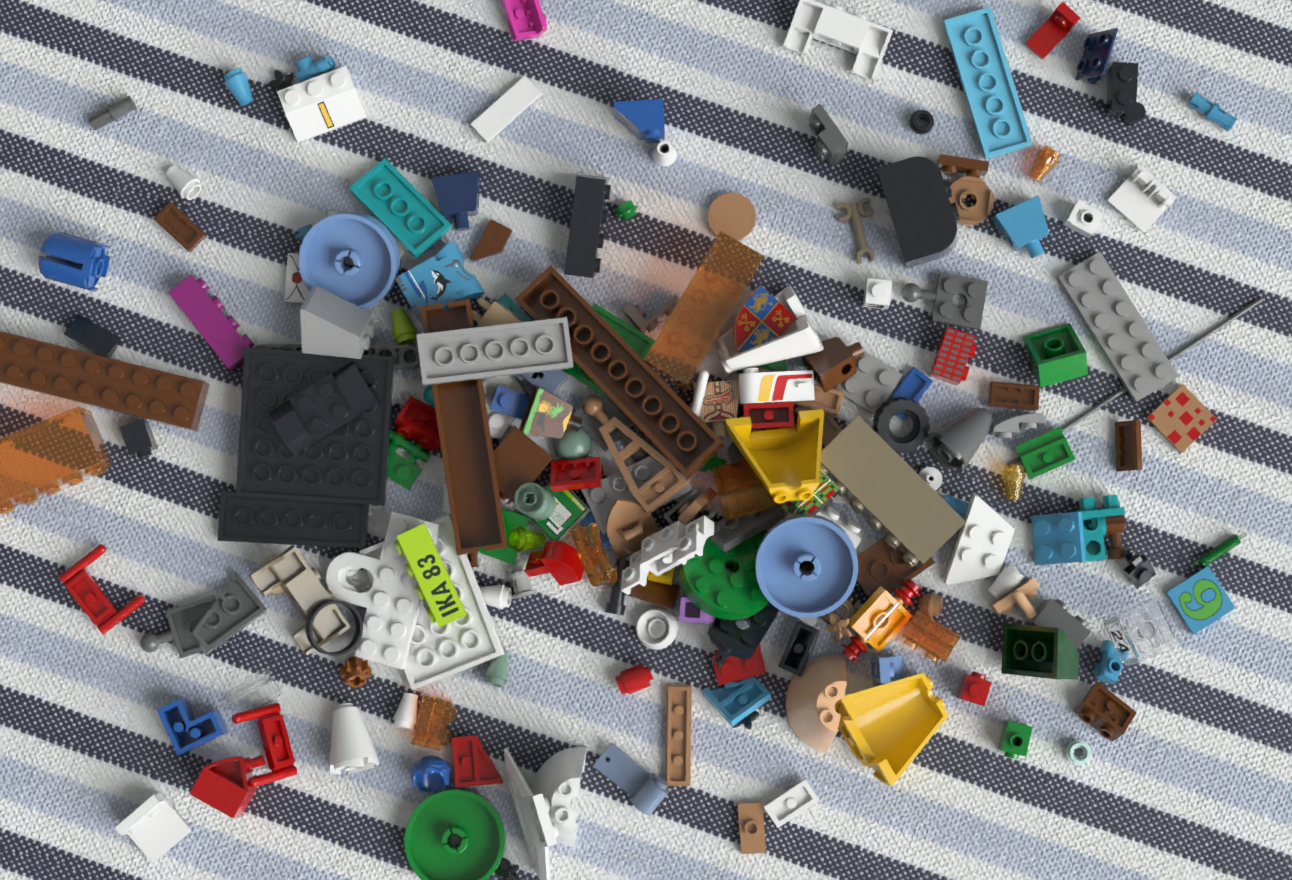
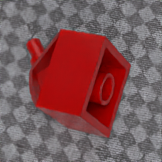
[189,755,265,818]

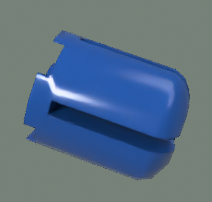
[38,232,110,292]

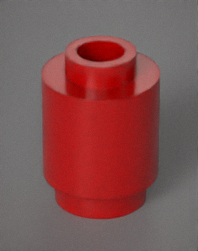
[615,663,653,695]

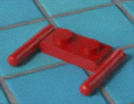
[59,544,145,635]
[231,703,297,788]

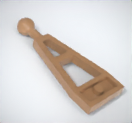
[583,396,688,514]

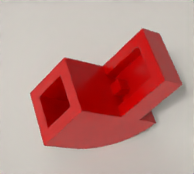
[524,541,586,586]

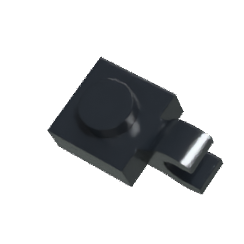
[1123,548,1156,589]

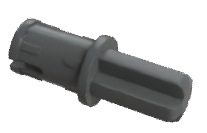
[88,95,137,130]

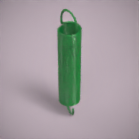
[1193,533,1247,569]

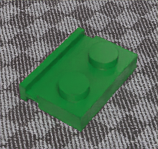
[1014,427,1076,480]

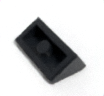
[64,315,122,358]
[778,621,821,677]

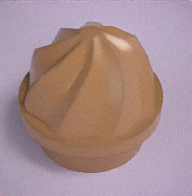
[918,593,943,618]

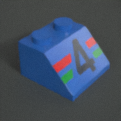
[614,99,665,144]

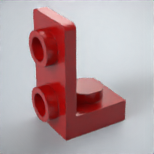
[1025,2,1080,59]

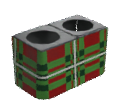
[782,469,840,516]

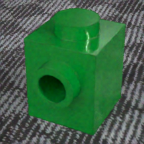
[998,720,1033,759]

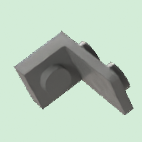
[622,295,679,333]

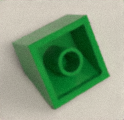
[1023,323,1088,388]

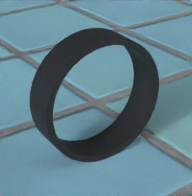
[305,600,363,656]

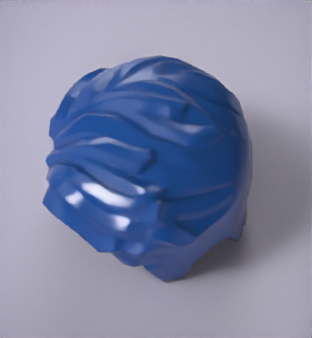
[409,756,451,792]

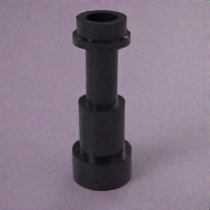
[604,559,630,616]

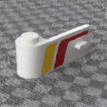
[738,368,815,404]

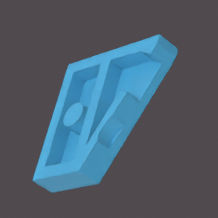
[702,677,771,727]

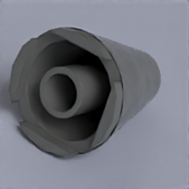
[925,407,993,474]

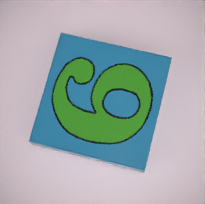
[1165,566,1235,635]

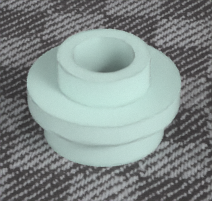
[1066,740,1091,765]

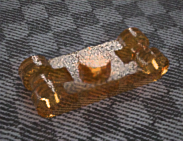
[571,523,618,587]

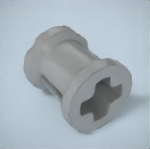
[508,571,535,599]

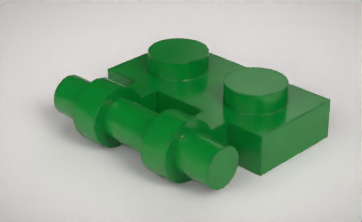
[387,430,431,491]

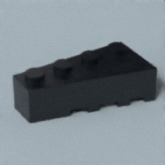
[564,174,611,278]

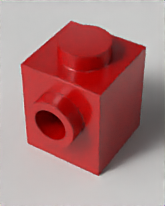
[956,671,992,706]

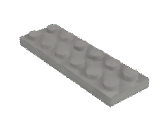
[1057,252,1179,403]
[416,317,573,386]

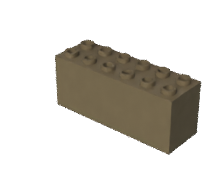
[820,415,966,568]

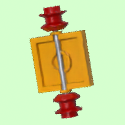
[842,579,921,662]

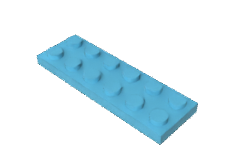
[943,7,1033,160]

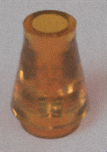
[1028,145,1061,183]

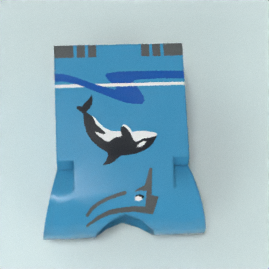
[395,241,485,326]

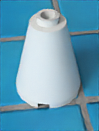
[329,703,379,774]

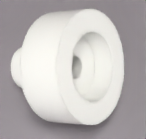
[918,467,943,490]

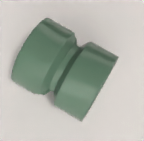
[514,482,556,520]

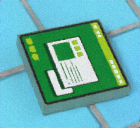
[528,481,591,542]

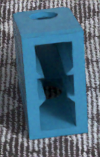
[992,196,1049,259]

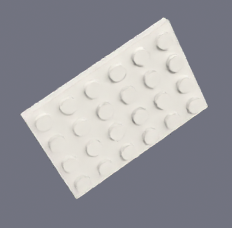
[359,515,504,690]

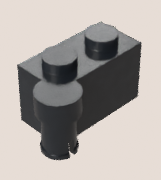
[1106,62,1146,126]

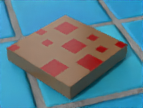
[1146,384,1217,454]

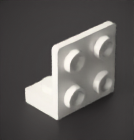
[115,793,191,863]

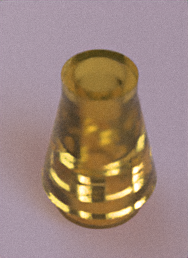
[1001,464,1026,500]

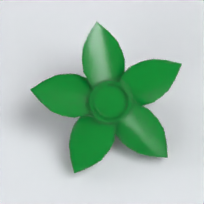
[699,453,727,476]

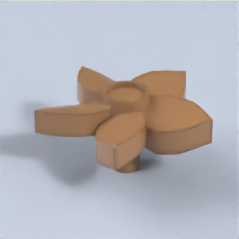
[824,613,853,642]

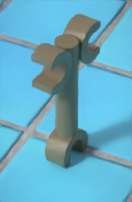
[836,198,875,265]

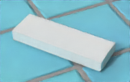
[471,76,541,143]

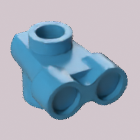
[295,56,336,83]
[1094,640,1130,684]

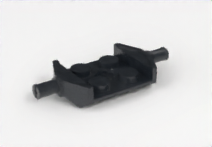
[707,602,779,668]

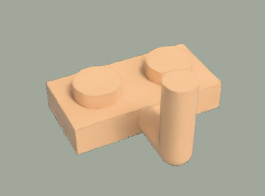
[989,578,1040,619]

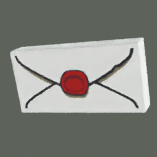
[284,253,309,304]

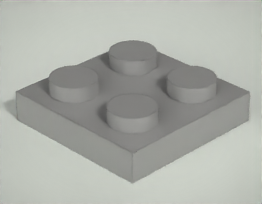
[836,351,903,416]

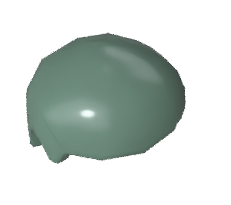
[554,426,592,460]

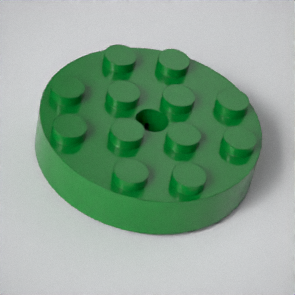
[679,521,769,620]
[404,789,506,880]

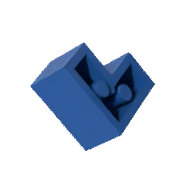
[157,698,229,756]

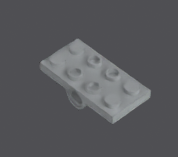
[582,451,693,535]

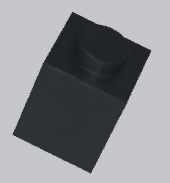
[120,419,158,459]

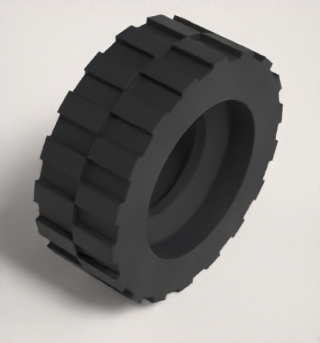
[872,397,930,453]

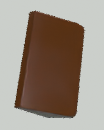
[625,577,680,609]

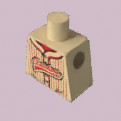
[693,380,739,438]

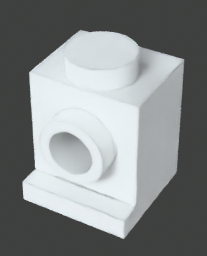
[1063,199,1105,238]

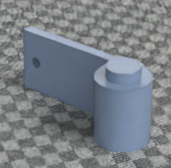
[593,742,669,816]

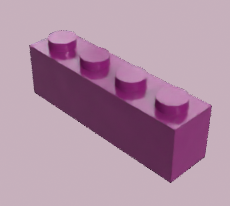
[168,274,255,371]

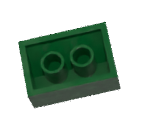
[1001,623,1079,679]

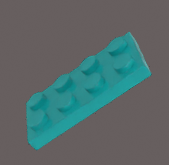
[349,158,452,259]

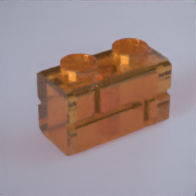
[900,610,961,663]
[411,694,457,751]

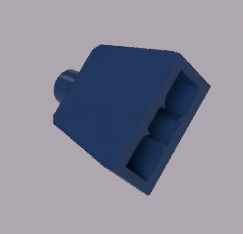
[431,171,480,231]

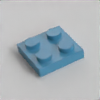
[1031,512,1086,565]

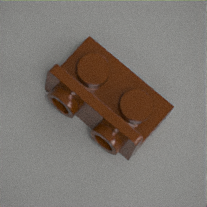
[1073,681,1137,741]

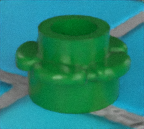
[615,200,638,221]

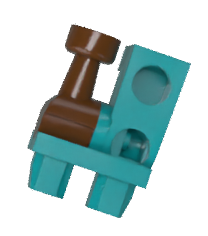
[1079,495,1127,563]

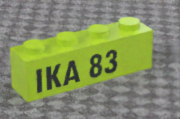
[394,522,467,628]

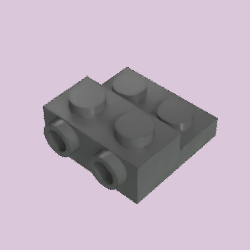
[808,104,849,166]

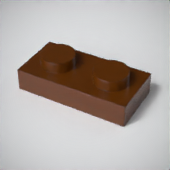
[937,154,989,178]

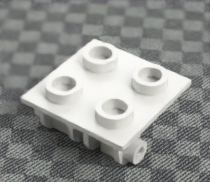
[1107,165,1177,233]

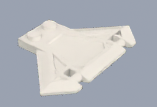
[504,748,558,880]

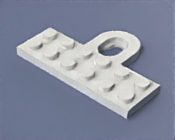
[326,512,441,670]

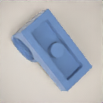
[871,656,903,683]

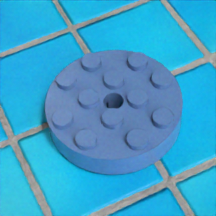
[299,211,400,309]
[756,514,858,618]

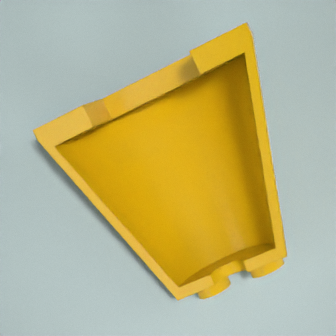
[725,409,824,503]
[835,673,948,786]

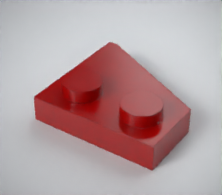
[451,735,503,788]

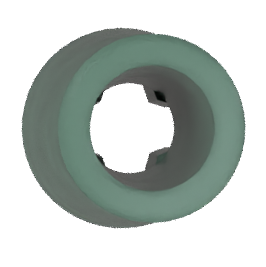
[483,650,509,687]

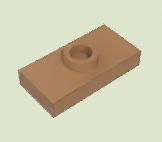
[737,801,766,854]

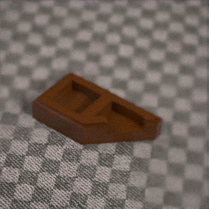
[470,219,513,262]

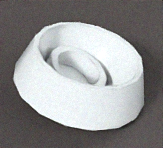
[636,606,678,650]

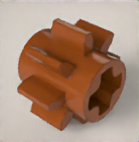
[340,656,372,687]

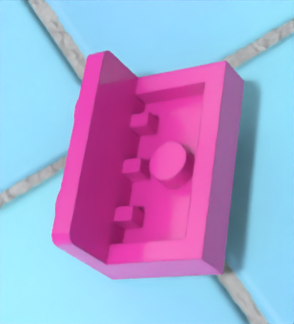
[500,0,547,42]

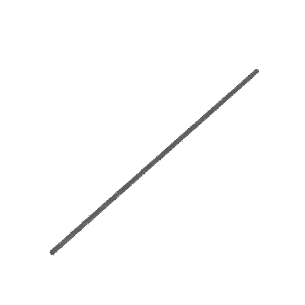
[1006,297,1264,468]

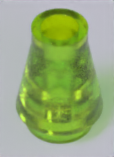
[508,527,546,552]

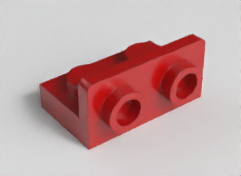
[394,396,440,452]
[551,456,604,492]
[711,644,767,685]

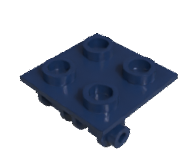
[1075,28,1118,85]

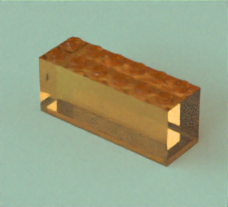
[644,231,764,391]
[0,407,112,515]

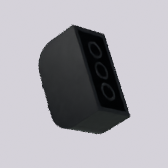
[877,156,960,269]

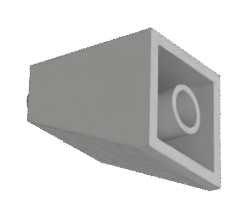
[300,286,376,359]

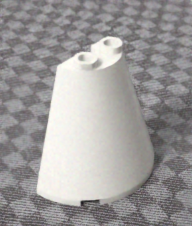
[718,285,824,373]
[531,747,587,847]

